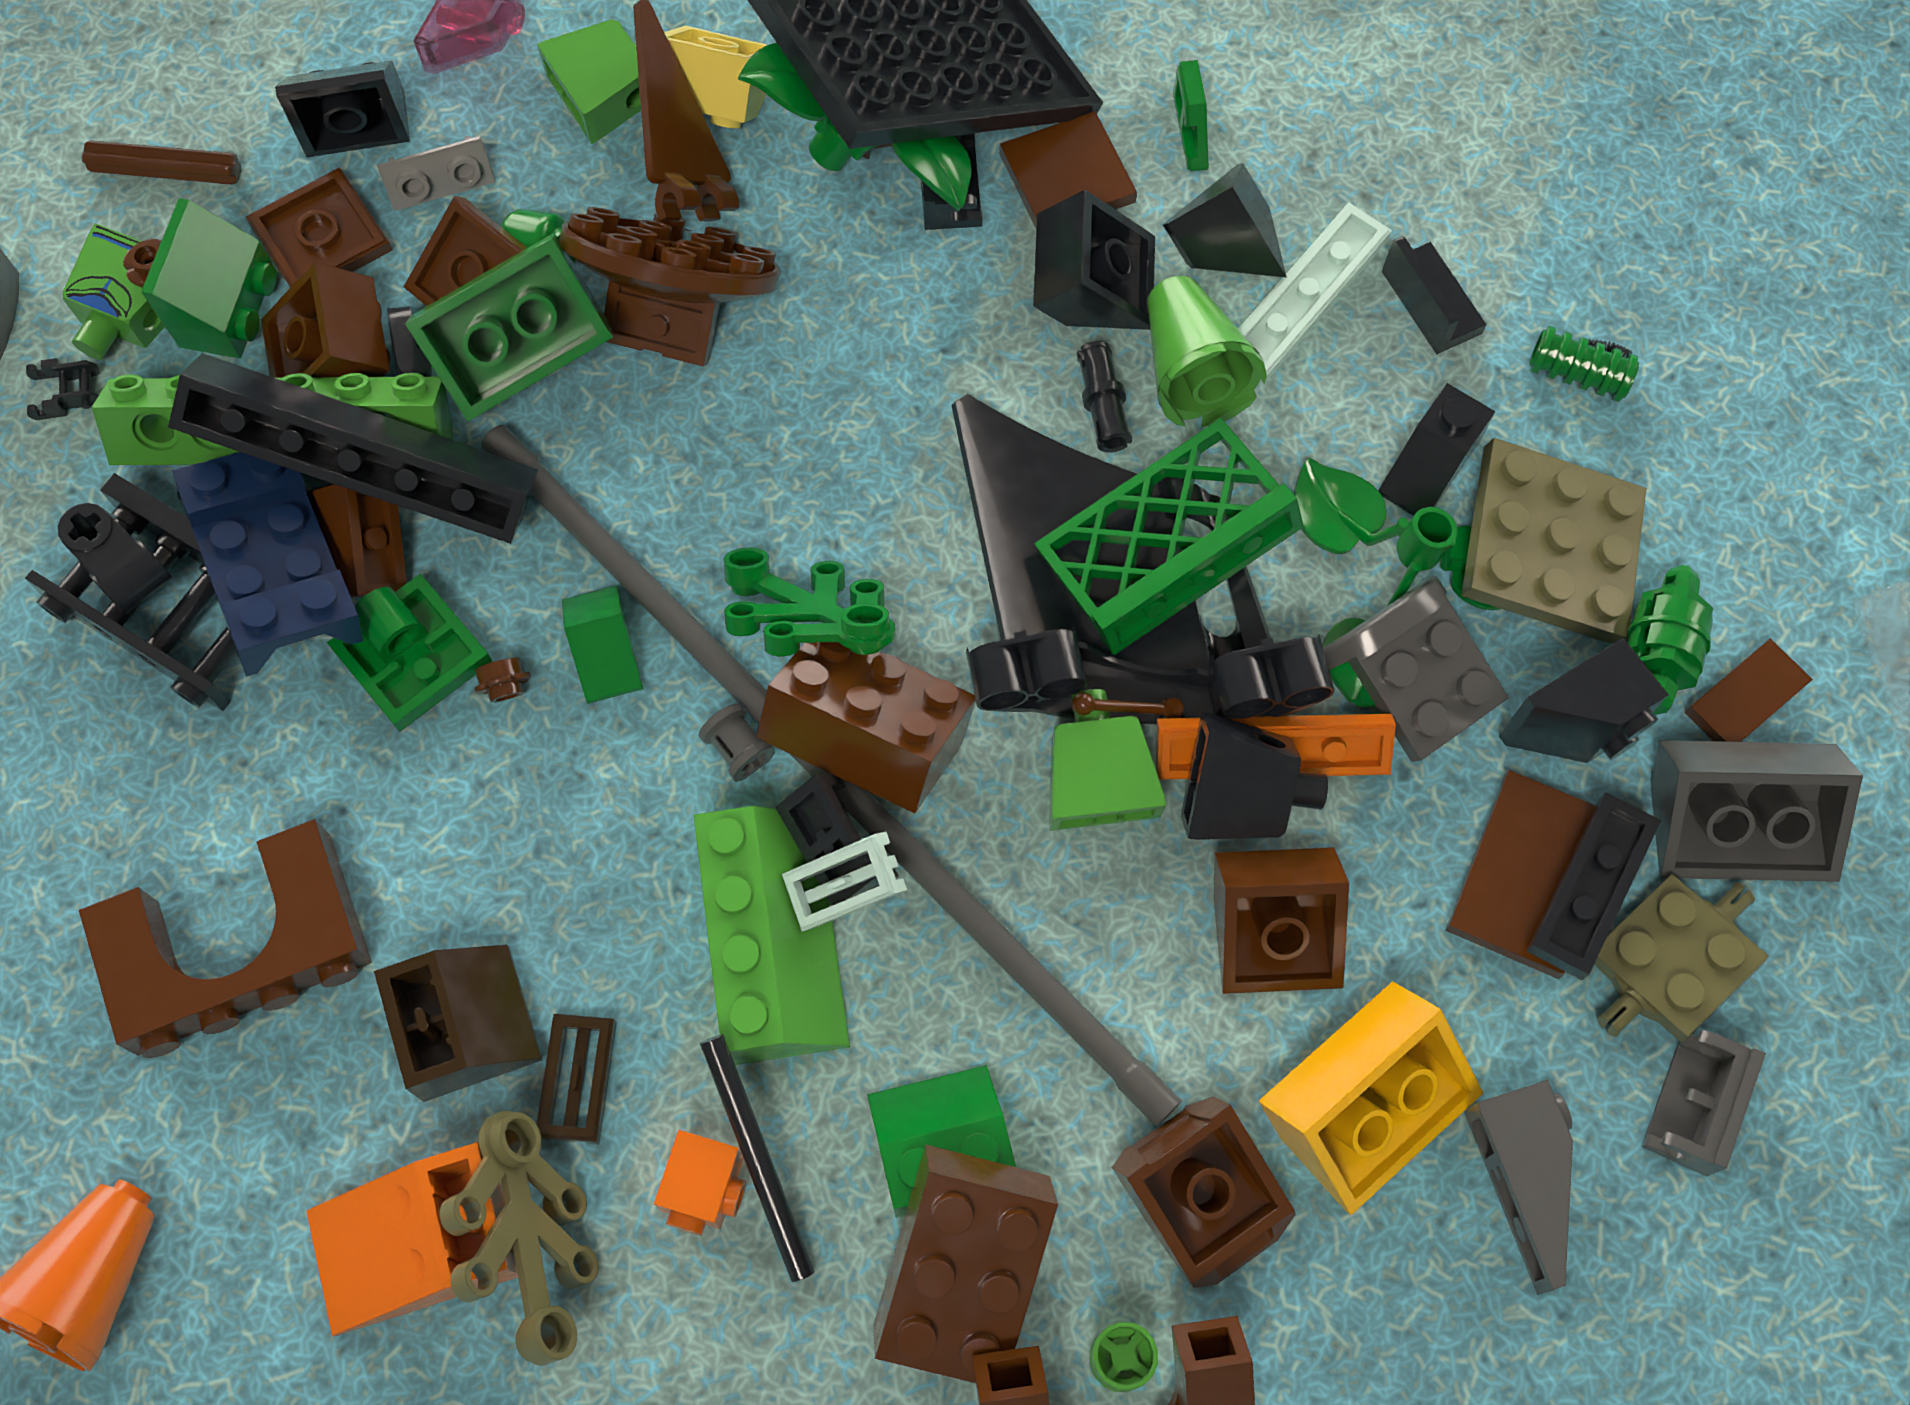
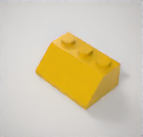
[1259,981,1484,1215]

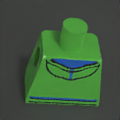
[63,223,165,360]

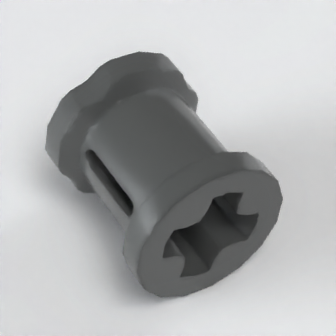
[698,703,775,782]

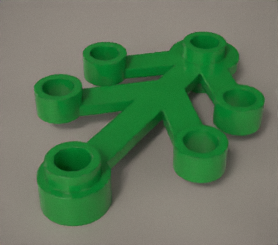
[723,547,896,657]

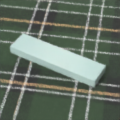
[1238,202,1392,383]

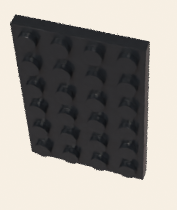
[748,0,1103,149]

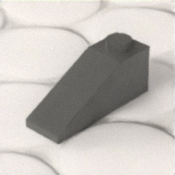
[1464,1080,1573,1295]

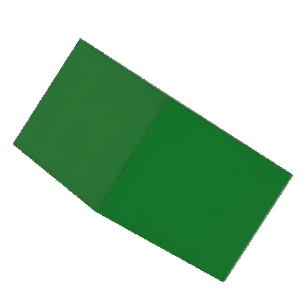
[562,585,643,704]

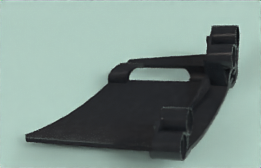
[951,394,1334,725]

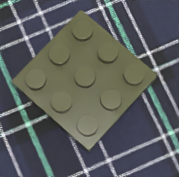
[1461,438,1647,644]

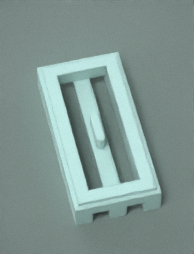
[782,832,907,932]

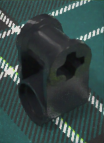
[58,503,173,615]

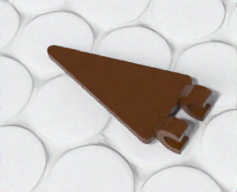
[633,0,739,222]

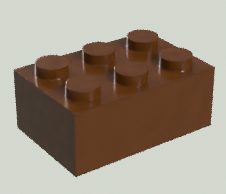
[756,642,976,813]
[873,1145,1058,1383]

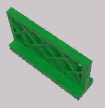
[1034,418,1304,655]

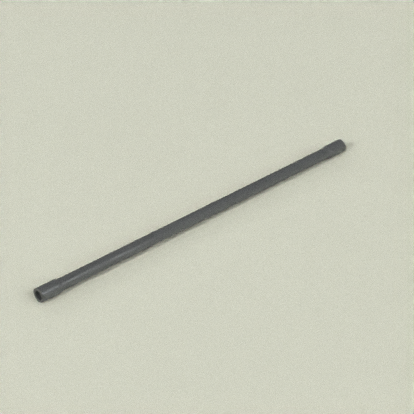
[481,425,1182,1127]

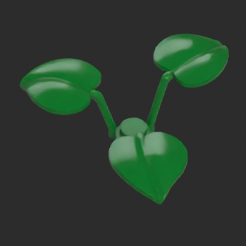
[738,43,971,212]
[1294,458,1500,707]

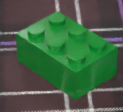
[405,232,613,421]

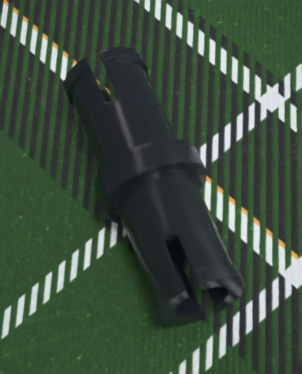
[1076,341,1132,453]

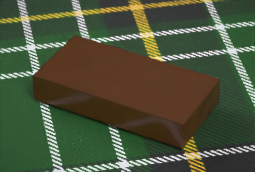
[1685,638,1813,742]

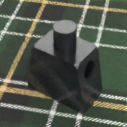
[1181,712,1328,840]

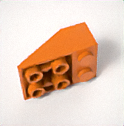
[306,1142,518,1337]

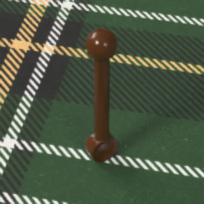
[1072,692,1184,719]

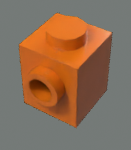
[654,1129,746,1236]

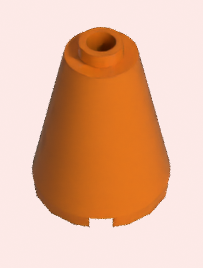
[0,1179,155,1372]

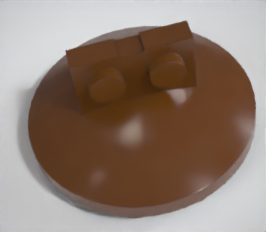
[559,207,781,367]

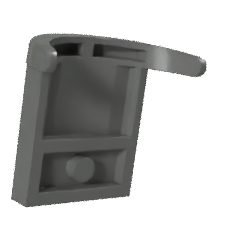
[1323,576,1509,762]

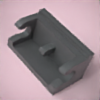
[1641,1030,1766,1177]

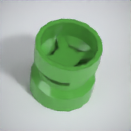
[1089,1322,1158,1393]

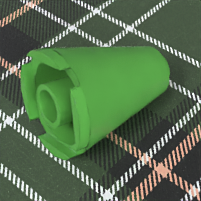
[1147,276,1267,427]

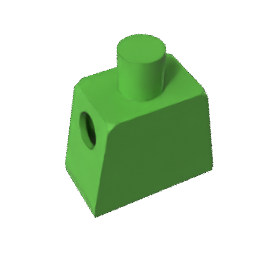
[537,19,641,144]
[1049,689,1166,831]

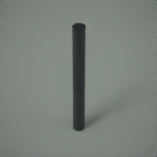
[700,1034,815,1282]

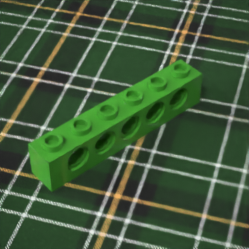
[92,373,453,465]

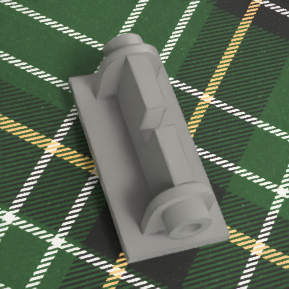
[377,135,496,211]

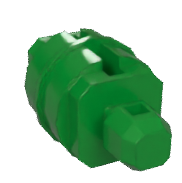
[1627,565,1713,715]

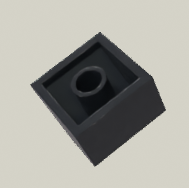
[275,61,410,158]
[1033,190,1155,330]
[1499,638,1669,763]

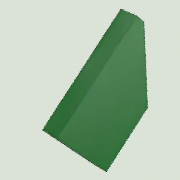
[1173,60,1209,172]

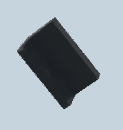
[1382,236,1487,355]

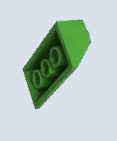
[693,806,850,1065]

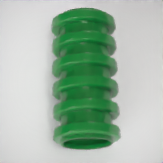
[1529,326,1639,402]

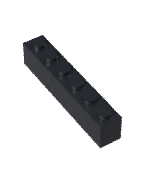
[168,353,538,544]

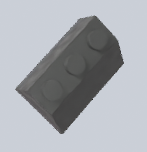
[1651,740,1863,882]

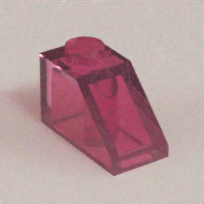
[413,0,525,74]

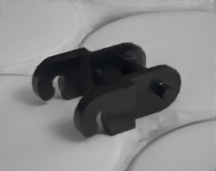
[26,358,100,420]

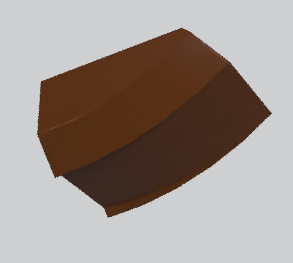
[1111,1096,1296,1288]

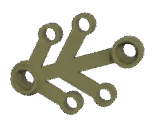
[439,1111,599,1366]

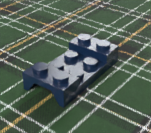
[172,452,363,677]

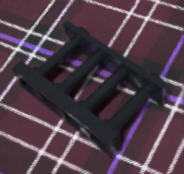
[25,473,237,711]

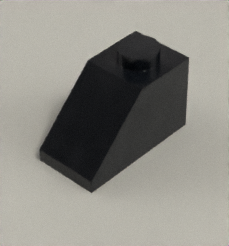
[1378,383,1496,516]

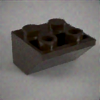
[374,944,543,1102]

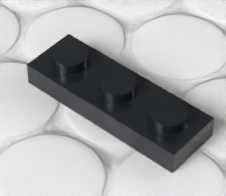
[1526,792,1662,980]

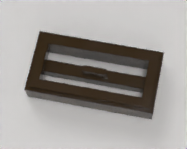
[536,1014,617,1145]

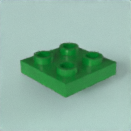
[326,573,493,732]

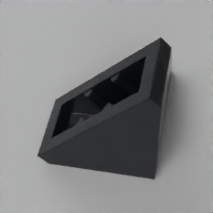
[1163,163,1287,278]

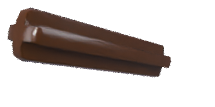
[82,140,241,185]

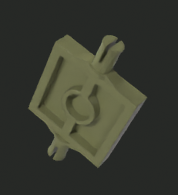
[1594,874,1769,1044]

